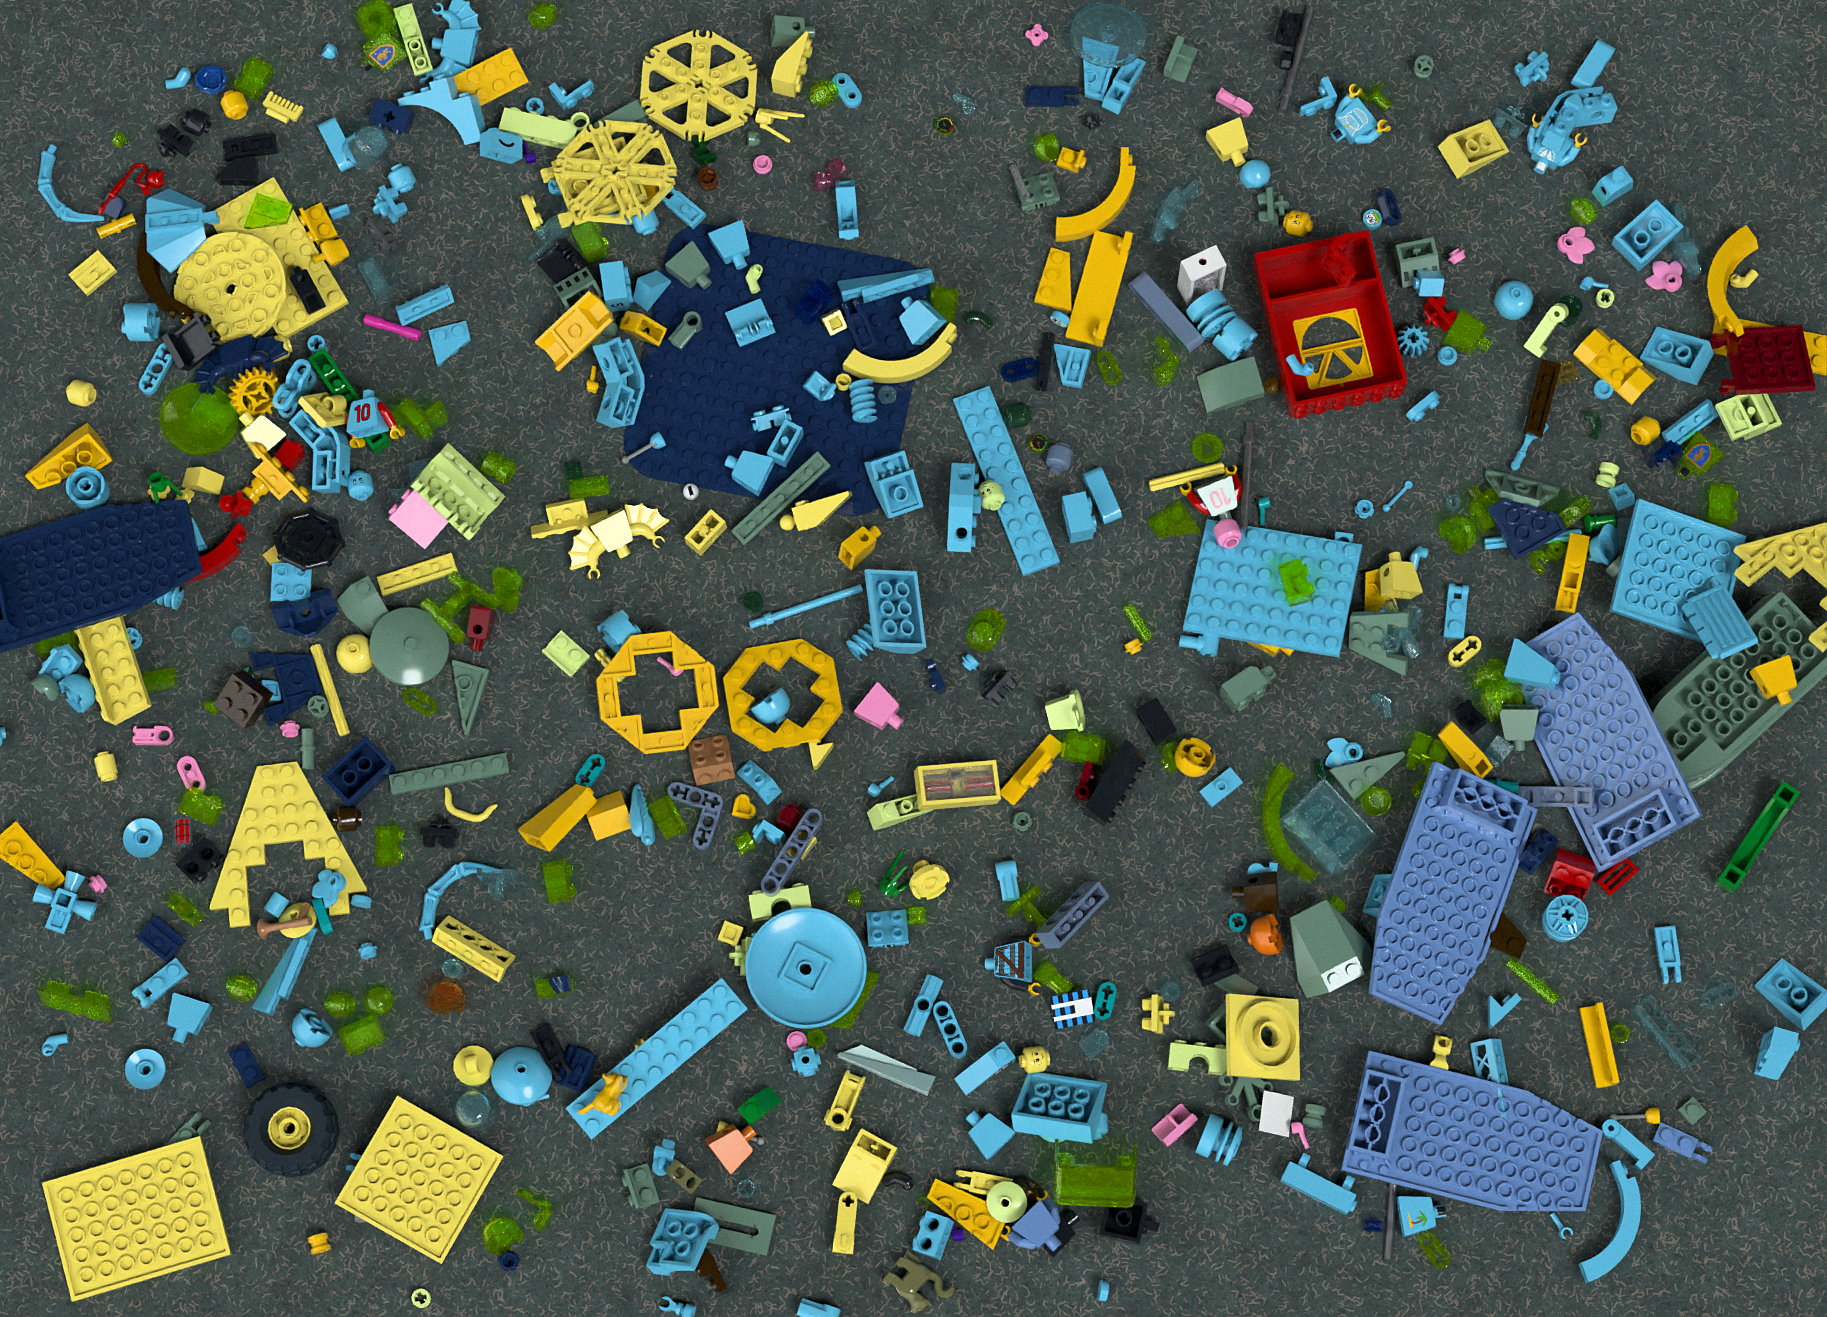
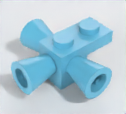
[33,870,97,935]

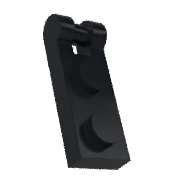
[223,133,278,162]

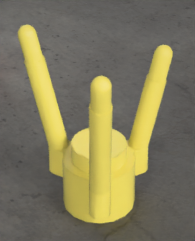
[755,108,805,143]

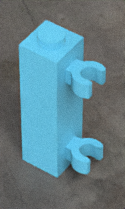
[1280,1153,1358,1215]

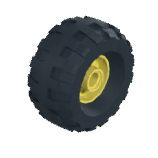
[243,1082,340,1177]

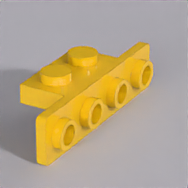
[250,441,311,503]
[1000,734,1064,805]

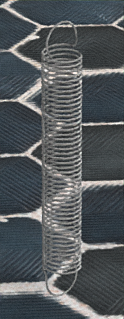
[1009,162,1029,201]

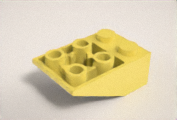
[771,31,813,98]
[832,1128,898,1204]

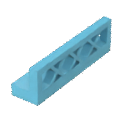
[1470,1039,1509,1120]

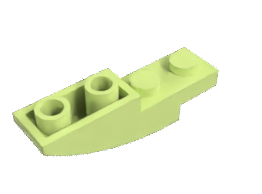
[394,3,433,76]

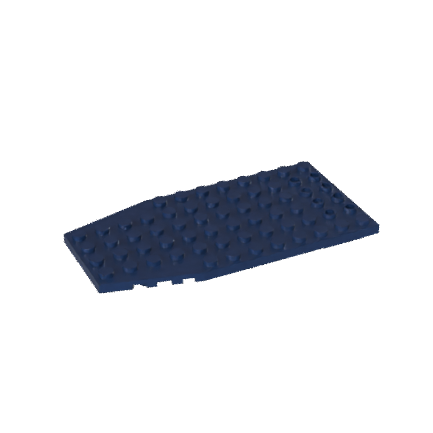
[0,500,203,653]

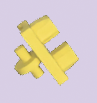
[1142,994,1175,1034]

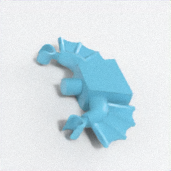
[419,0,481,83]

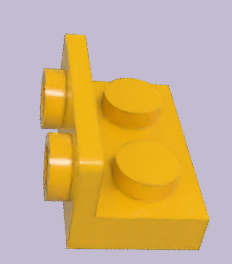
[298,203,339,247]

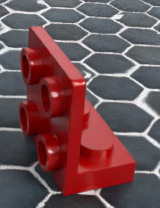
[1321,232,1357,289]

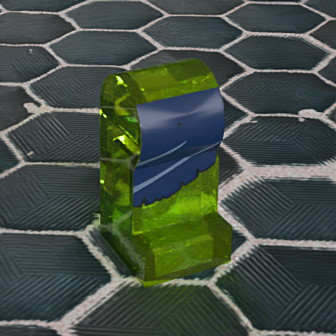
[535,975,575,1001]

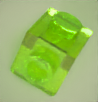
[1161,742,1180,775]

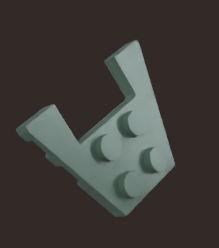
[1349,609,1411,675]

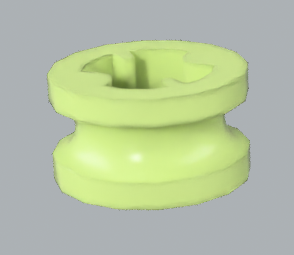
[1596,289,1614,308]
[411,1289,431,1308]

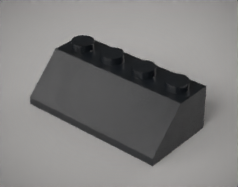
[1084,739,1146,826]

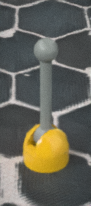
[1610,1107,1660,1124]

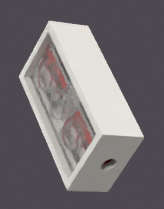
[1177,245,1227,306]

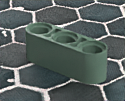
[594,99,649,140]

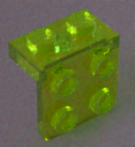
[1153,333,1180,388]

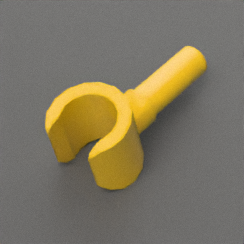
[587,366,599,393]

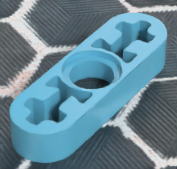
[139,343,173,395]

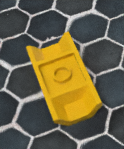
[535,291,614,371]
[1573,328,1657,405]

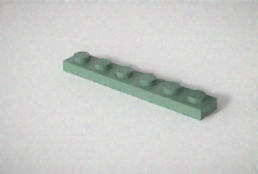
[731,451,831,546]
[389,753,510,796]

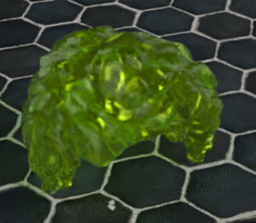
[1480,679,1524,722]

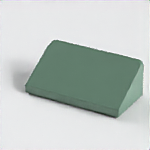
[1214,974,1259,996]

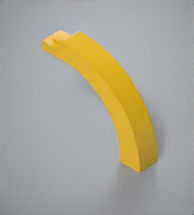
[1056,147,1136,242]
[1707,225,1759,337]

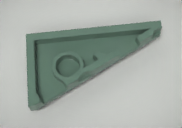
[452,660,490,736]
[1328,751,1406,800]

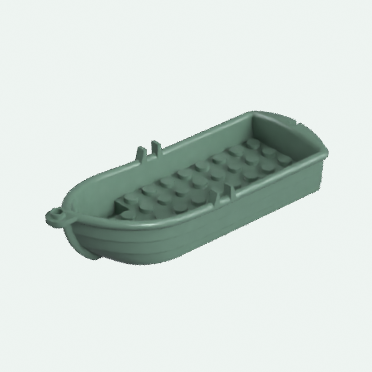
[1647,592,1827,790]

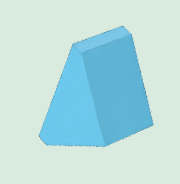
[633,270,671,312]

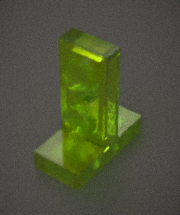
[1006,885,1046,931]

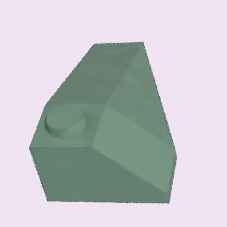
[337,576,389,637]

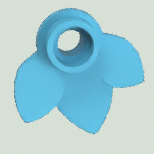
[1325,738,1363,768]
[312,869,346,908]

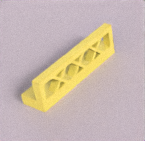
[432,915,516,982]

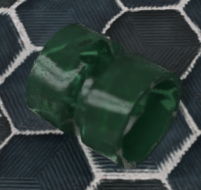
[1558,295,1583,327]

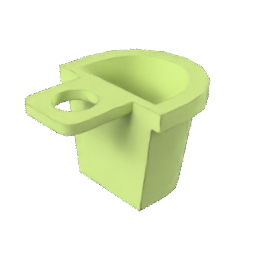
[1045,689,1085,731]

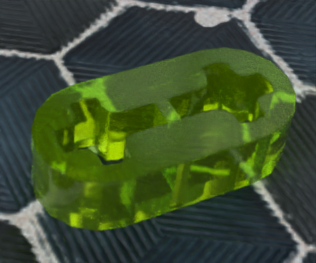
[1096,350,1122,387]
[403,688,438,717]
[1418,1233,1450,1269]

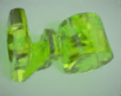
[1529,541,1566,575]

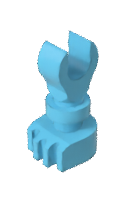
[659,1296,696,1317]

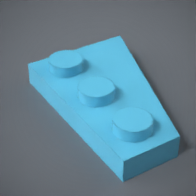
[1082,37,1119,101]

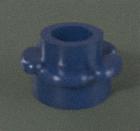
[499,1251,520,1271]

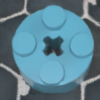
[121,303,160,341]
[1212,316,1258,362]
[66,466,110,510]
[597,610,642,653]

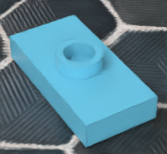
[1199,767,1243,808]

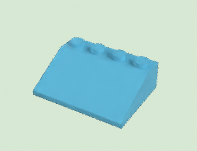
[864,569,926,654]
[1011,1072,1107,1144]

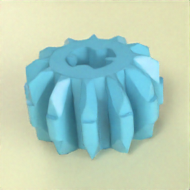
[1397,324,1429,358]

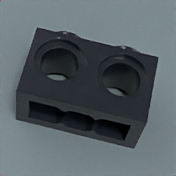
[176,836,224,884]

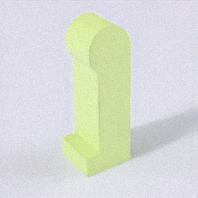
[1524,303,1569,358]

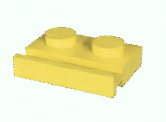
[68,250,117,296]

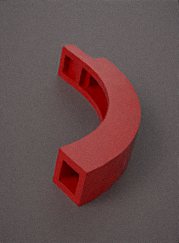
[185,523,247,583]

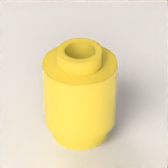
[94,751,118,782]

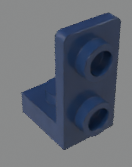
[1518,829,1559,876]

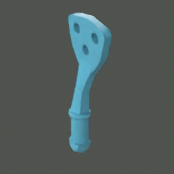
[1511,416,1549,470]

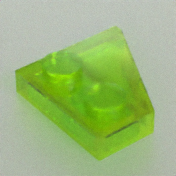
[244,193,294,229]
[1147,501,1201,539]

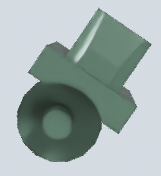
[1257,187,1290,226]

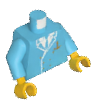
[1527,113,1588,174]

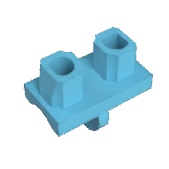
[1514,51,1550,87]
[373,185,407,224]
[652,1139,675,1176]

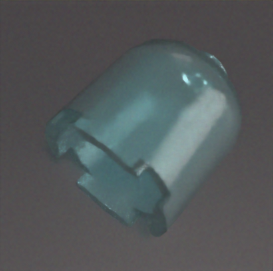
[342,124,389,170]
[454,1089,496,1132]

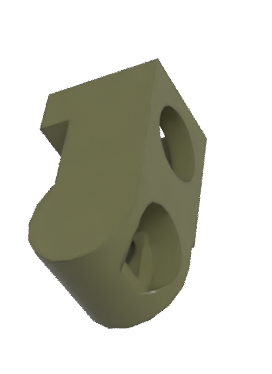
[664,1158,702,1194]

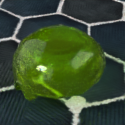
[1034,133,1059,162]
[1361,786,1392,817]
[363,986,395,1017]

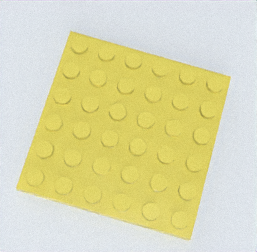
[335,1096,503,1264]

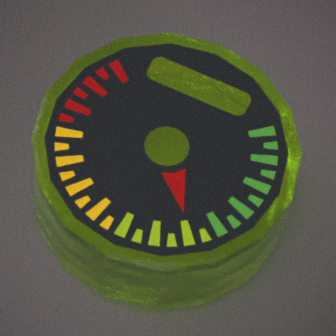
[935,116,954,136]
[1029,434,1048,454]

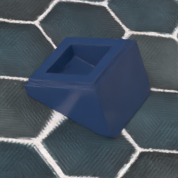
[103,192,127,220]

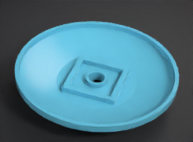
[745,908,867,1029]

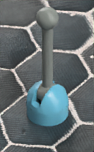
[622,432,666,464]

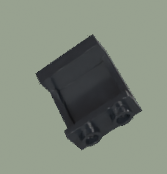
[161,311,223,371]

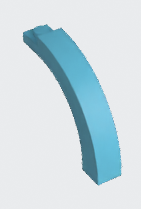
[1578,1160,1641,1283]

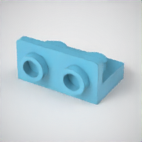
[39,644,83,683]
[752,820,786,845]

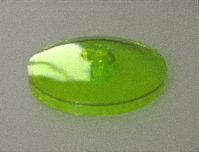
[159,383,238,456]

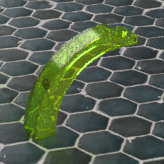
[1261,763,1317,883]

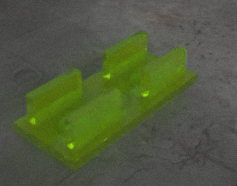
[38,980,112,1023]

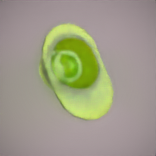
[492,567,523,613]
[966,608,1006,652]

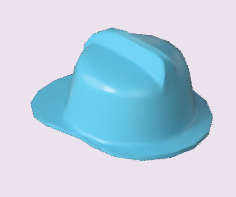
[1587,524,1620,565]

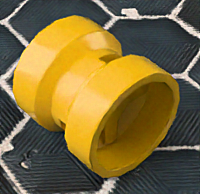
[242,477,269,504]

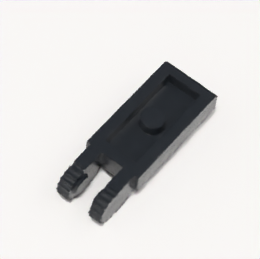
[531,1022,572,1080]

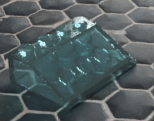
[1279,777,1378,879]

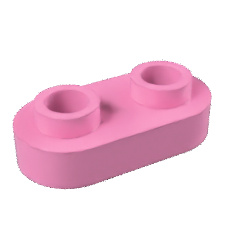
[177,756,206,794]

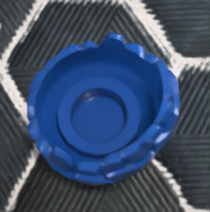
[195,65,226,94]

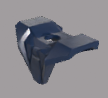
[271,588,338,638]

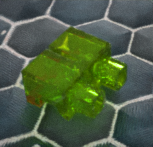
[1405,731,1449,777]

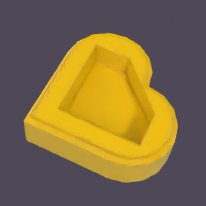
[732,794,756,819]

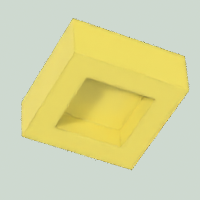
[718,921,744,947]

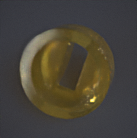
[1263,377,1280,394]

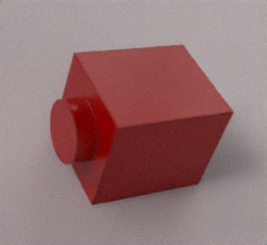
[274,439,306,473]

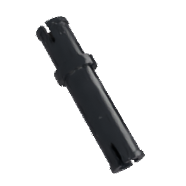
[1035,332,1055,391]

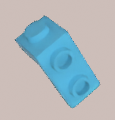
[737,760,782,805]

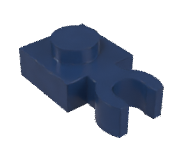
[925,658,946,694]

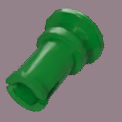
[1584,513,1616,533]

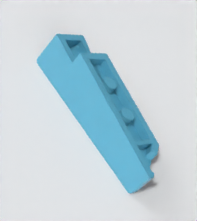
[837,268,935,303]
[252,927,318,1016]

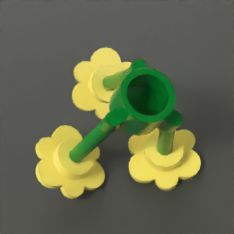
[148,472,194,504]

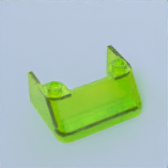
[1053,1139,1137,1208]

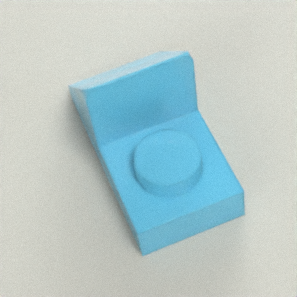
[1487,993,1522,1029]

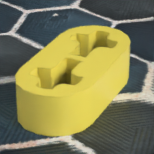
[1448,636,1481,667]

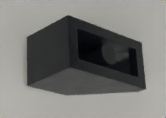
[216,156,259,186]

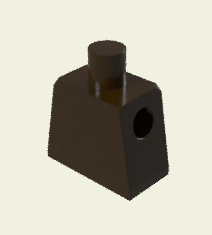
[1232,871,1278,914]

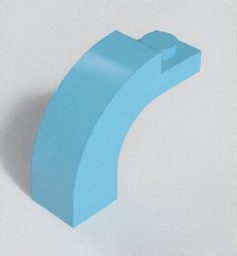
[835,180,859,240]

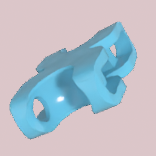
[273,359,317,419]

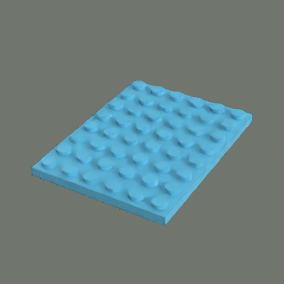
[1183,519,1362,657]

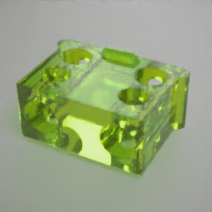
[166,892,205,928]

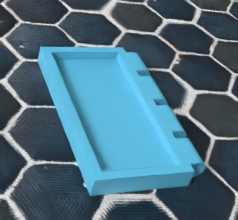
[1682,584,1758,659]

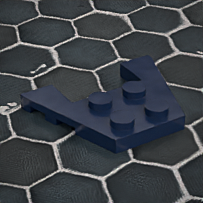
[250,652,322,727]

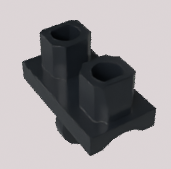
[1274,9,1302,47]
[157,124,193,158]
[981,670,1017,705]
[420,816,459,849]

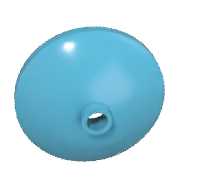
[491,1047,552,1105]

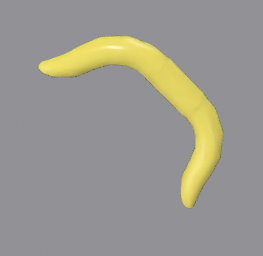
[445,787,498,822]

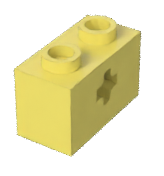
[685,509,727,556]

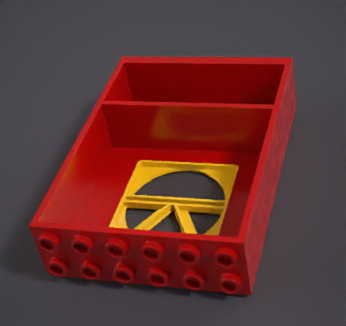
[1252,230,1408,419]

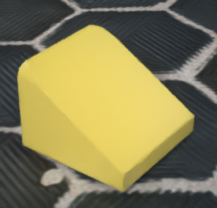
[820,308,848,336]
[263,545,285,566]

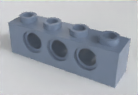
[1035,881,1109,949]

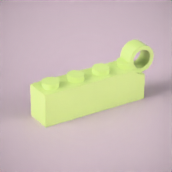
[498,107,590,149]

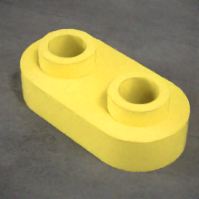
[520,194,543,231]

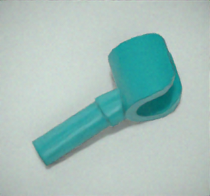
[1258,497,1270,525]

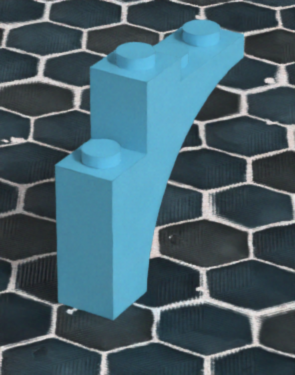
[398,74,487,145]

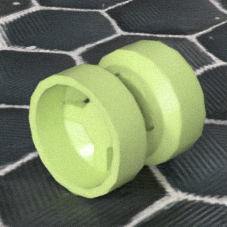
[1595,462,1620,488]

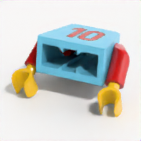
[345,389,405,448]

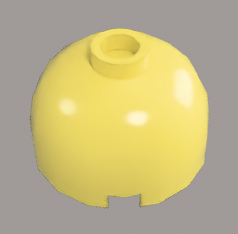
[336,634,373,674]

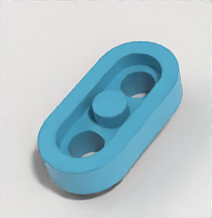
[832,73,862,108]
[1406,391,1440,422]

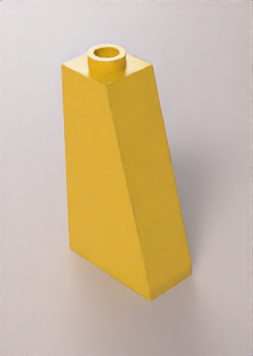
[518,784,597,852]

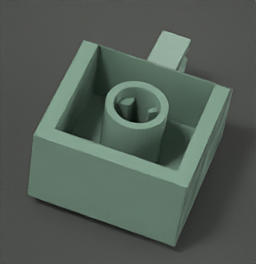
[1219,665,1277,713]

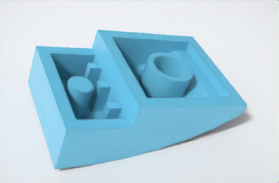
[864,450,924,519]

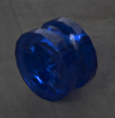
[1364,1220,1383,1232]

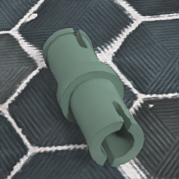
[300,729,316,770]

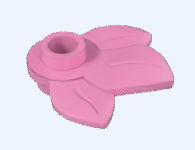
[1557,227,1595,264]
[1645,260,1683,292]

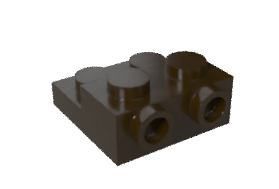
[696,1250,729,1295]

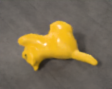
[578,1072,628,1115]

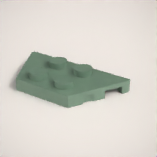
[1484,468,1560,507]

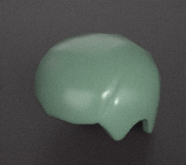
[29,674,60,701]

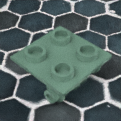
[1014,172,1060,212]

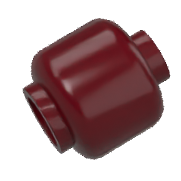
[776,803,804,834]

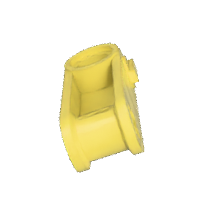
[824,1070,866,1132]
[832,1192,857,1254]

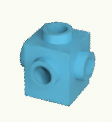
[791,1046,821,1077]

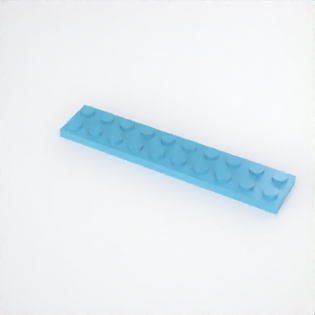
[953,386,1060,576]
[566,978,748,1140]

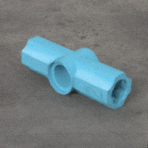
[903,974,944,1037]

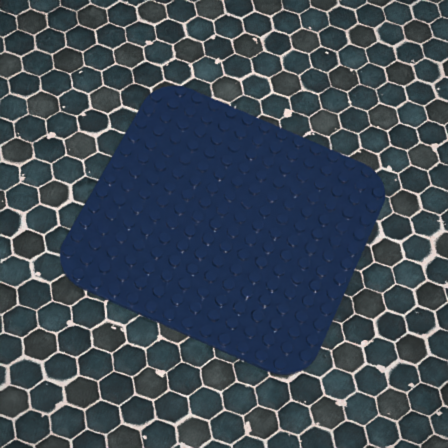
[624,224,931,516]

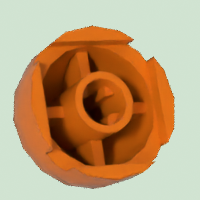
[1247,914,1283,955]

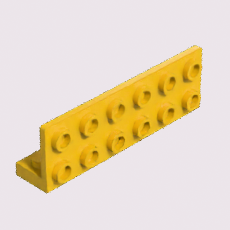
[1065,231,1133,347]

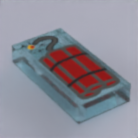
[171,807,194,849]

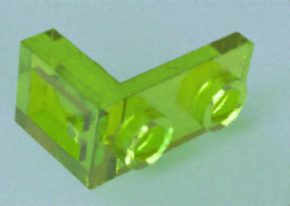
[515,1190,554,1233]

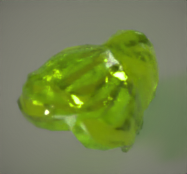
[1472,658,1517,691]

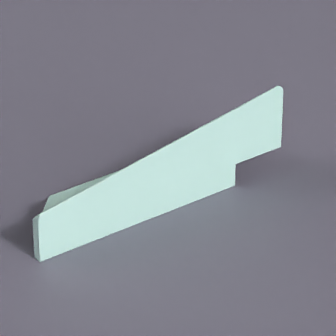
[837,1045,936,1096]

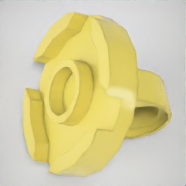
[909,860,949,900]
[453,1046,494,1086]

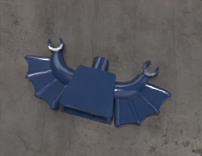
[191,334,289,396]

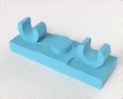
[395,284,454,326]
[1661,399,1718,450]

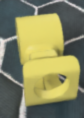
[1429,1035,1452,1070]

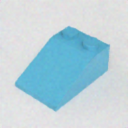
[1612,199,1684,271]
[1640,326,1714,385]
[1755,958,1827,1031]

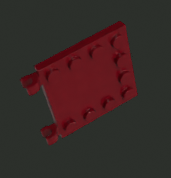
[1710,325,1815,395]

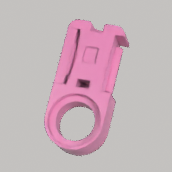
[1215,87,1253,118]
[133,726,174,745]

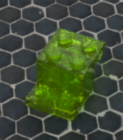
[385,397,449,442]

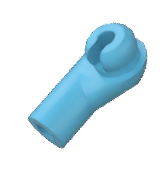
[165,67,191,89]
[1409,546,1429,572]

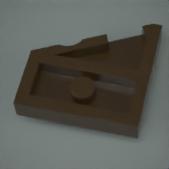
[1483,908,1527,959]

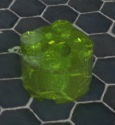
[357,0,398,44]

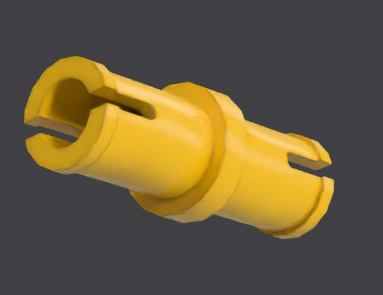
[96,213,136,239]

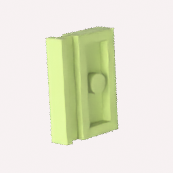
[542,630,590,678]

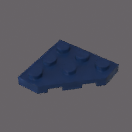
[1486,498,1567,560]

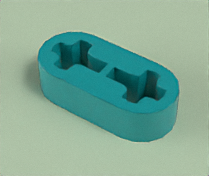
[576,754,606,788]
[312,898,334,935]
[1094,982,1117,1021]

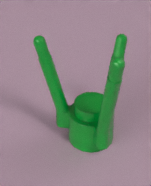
[878,850,910,899]

